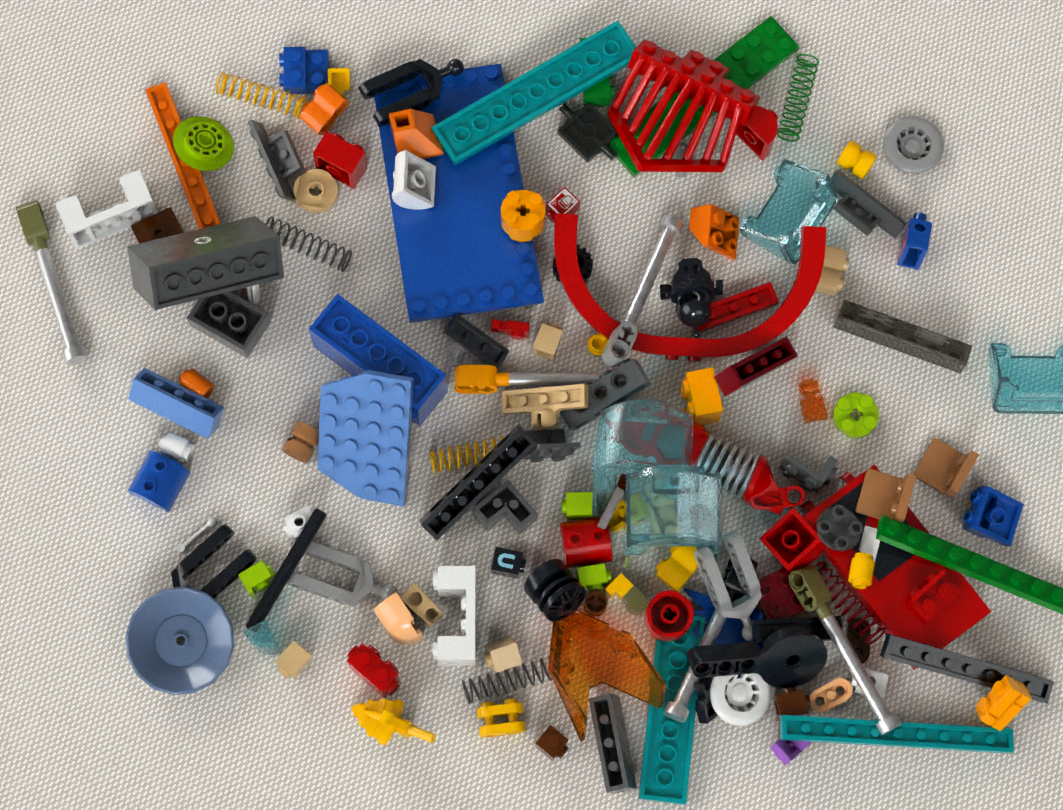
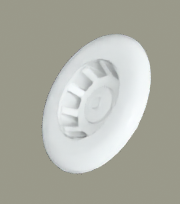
[710,673,771,726]

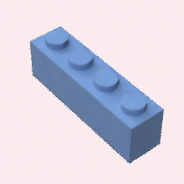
[128,368,224,439]

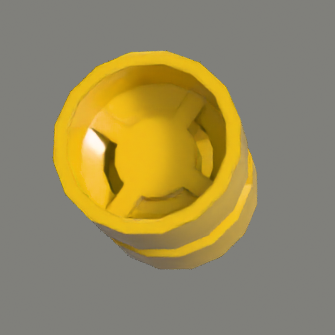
[836,140,878,180]

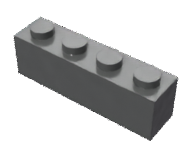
[588,693,637,794]

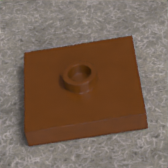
[130,207,184,243]

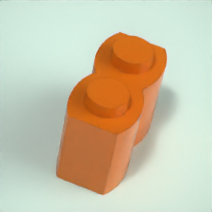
[299,83,350,135]

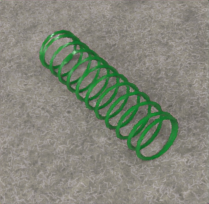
[777,54,819,142]

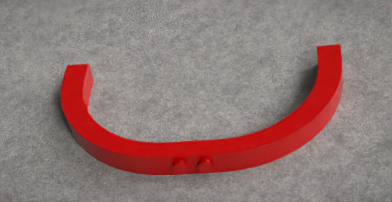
[554,213,826,362]

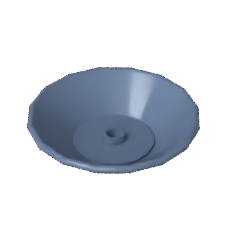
[125,587,234,695]

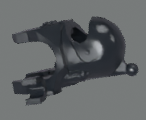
[660,258,723,338]

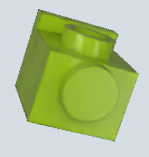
[238,560,276,598]
[576,563,612,592]

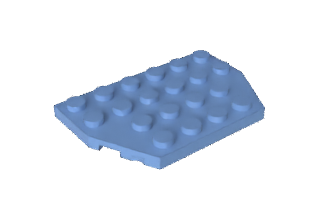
[318,370,414,507]

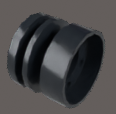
[524,559,587,622]

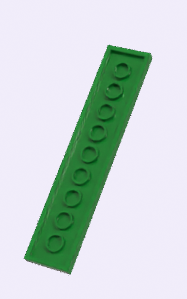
[609,16,799,177]

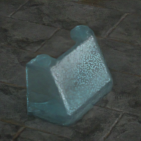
[739,159,837,264]
[989,343,1063,414]

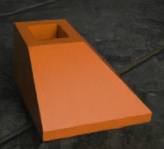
[389,109,444,159]
[689,204,739,260]

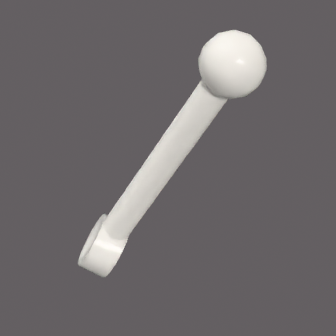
[176,518,216,553]

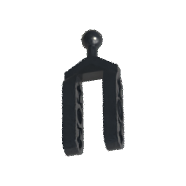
[358,59,464,127]
[171,524,257,599]

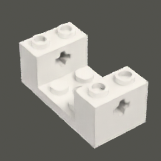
[55,169,158,249]
[433,566,476,666]

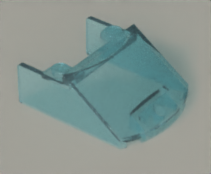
[591,399,693,522]
[622,465,721,568]

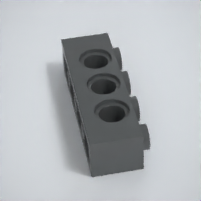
[560,358,651,431]

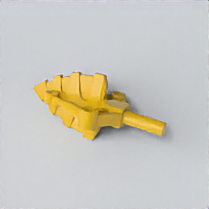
[351,698,436,746]

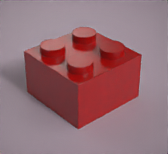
[313,131,367,189]

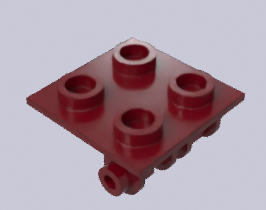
[758,567,805,619]

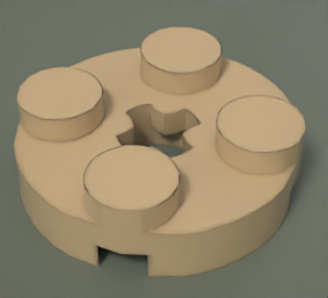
[293,169,338,214]

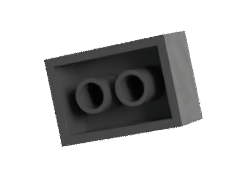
[187,292,271,359]

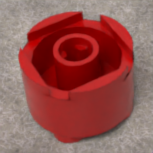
[644,590,694,642]

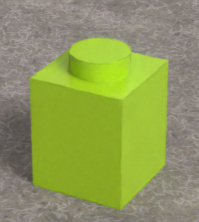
[561,492,594,520]

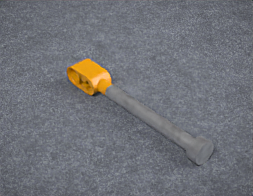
[454,365,627,394]

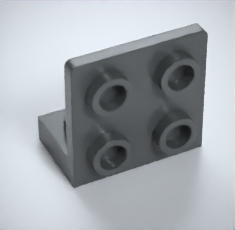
[522,429,581,462]

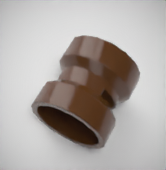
[583,591,608,617]

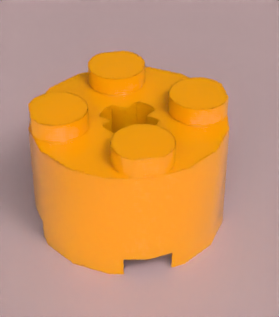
[501,190,546,242]

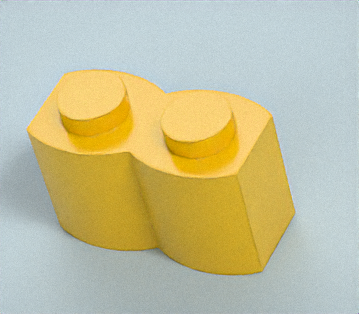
[655,539,698,592]

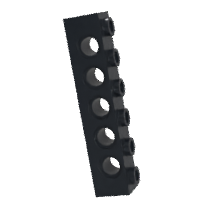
[419,424,537,541]

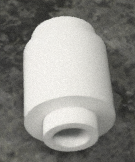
[158,432,195,462]

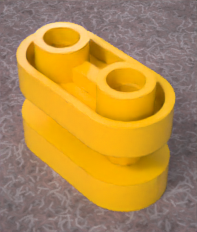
[476,699,526,738]

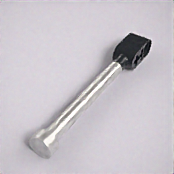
[663,558,758,723]

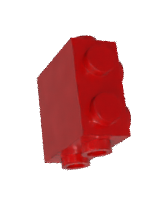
[347,643,400,698]

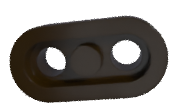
[846,618,871,664]

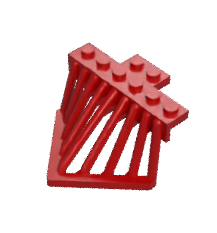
[607,39,760,172]

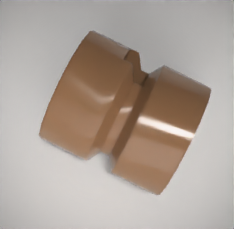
[282,421,319,464]

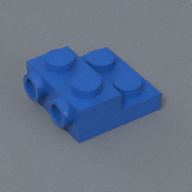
[279,47,329,94]
[963,486,1024,547]

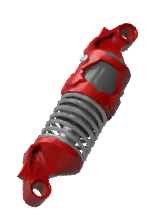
[605,406,805,516]

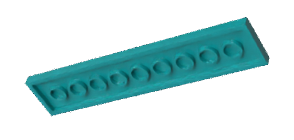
[431,20,636,166]

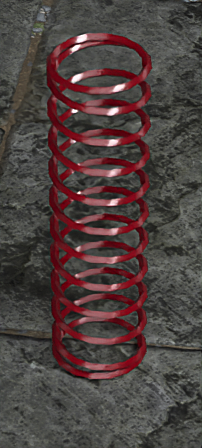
[814,561,886,645]

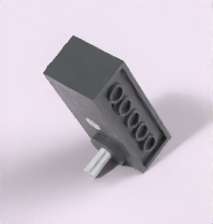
[127,216,284,310]

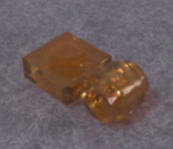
[798,378,828,424]

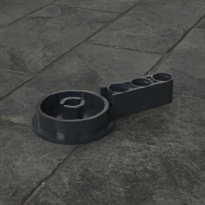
[687,626,827,688]

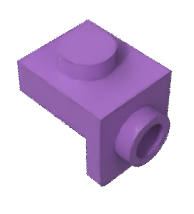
[770,739,811,766]

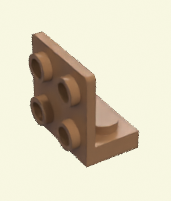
[913,438,979,499]
[855,469,916,523]

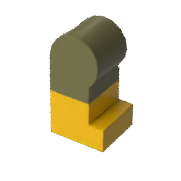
[604,573,648,616]

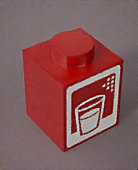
[545,187,580,223]

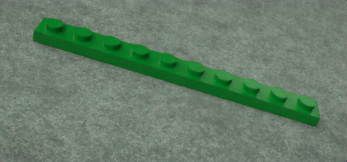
[876,515,1063,614]

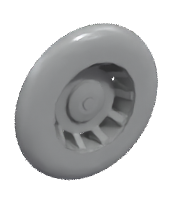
[883,116,944,174]

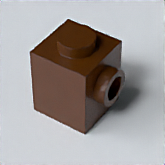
[773,687,811,721]
[535,725,569,761]

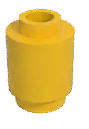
[848,552,875,589]

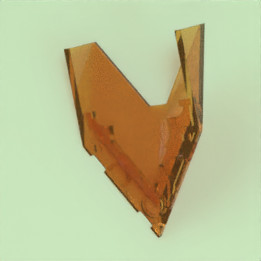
[548,610,666,742]

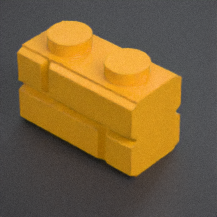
[975,675,1032,731]

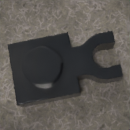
[694,678,718,724]

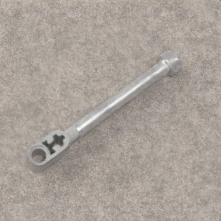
[602,215,683,367]

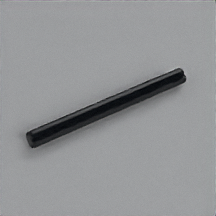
[246,508,327,633]

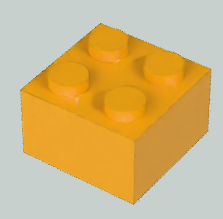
[680,367,723,425]

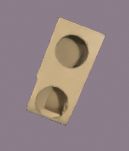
[400,583,443,628]

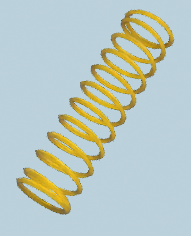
[216,72,306,119]
[429,435,504,474]

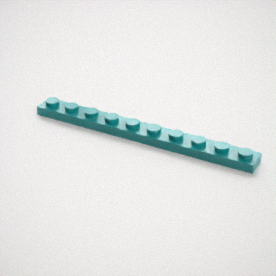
[780,715,1014,754]

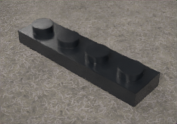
[751,616,843,645]

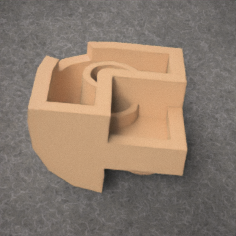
[374,592,423,644]

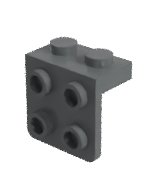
[779,455,838,493]

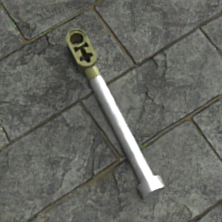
[16,200,88,365]
[789,565,902,735]

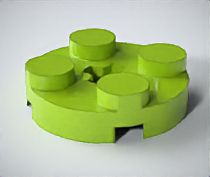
[832,393,879,438]

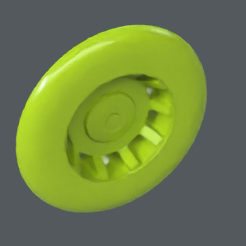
[173,116,234,171]

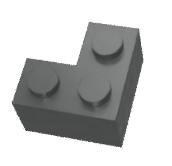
[472,480,538,534]

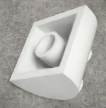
[392,150,436,210]

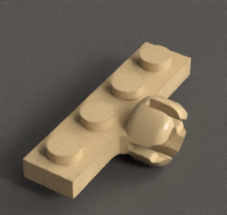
[502,384,588,430]

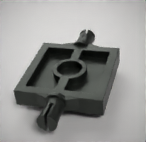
[557,102,618,163]

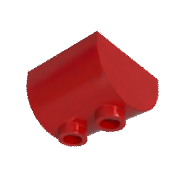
[736,106,778,161]
[759,508,824,573]
[560,517,612,568]

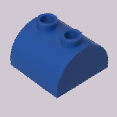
[127,451,190,513]

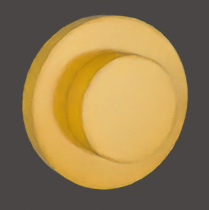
[587,334,608,356]

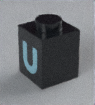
[491,547,526,579]

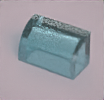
[244,621,282,655]

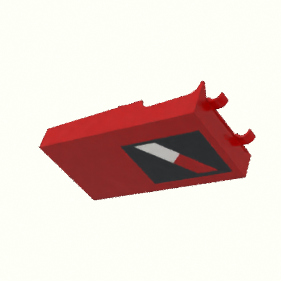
[800,464,991,670]

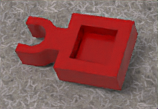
[491,319,530,340]

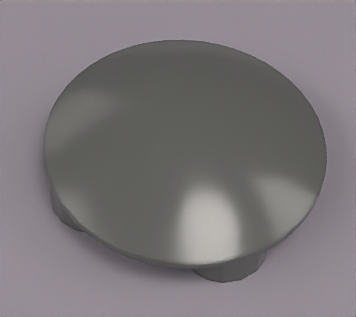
[816,505,863,551]

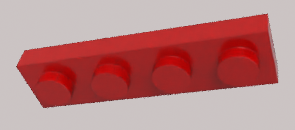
[697,282,779,333]

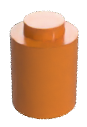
[179,368,215,399]

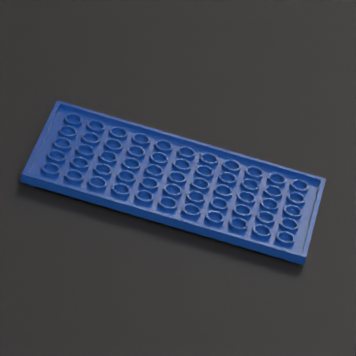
[374,64,544,323]

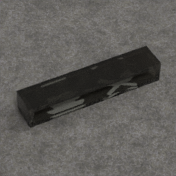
[833,300,973,373]

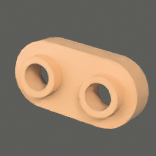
[809,678,853,714]

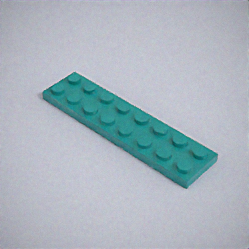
[638,612,706,805]

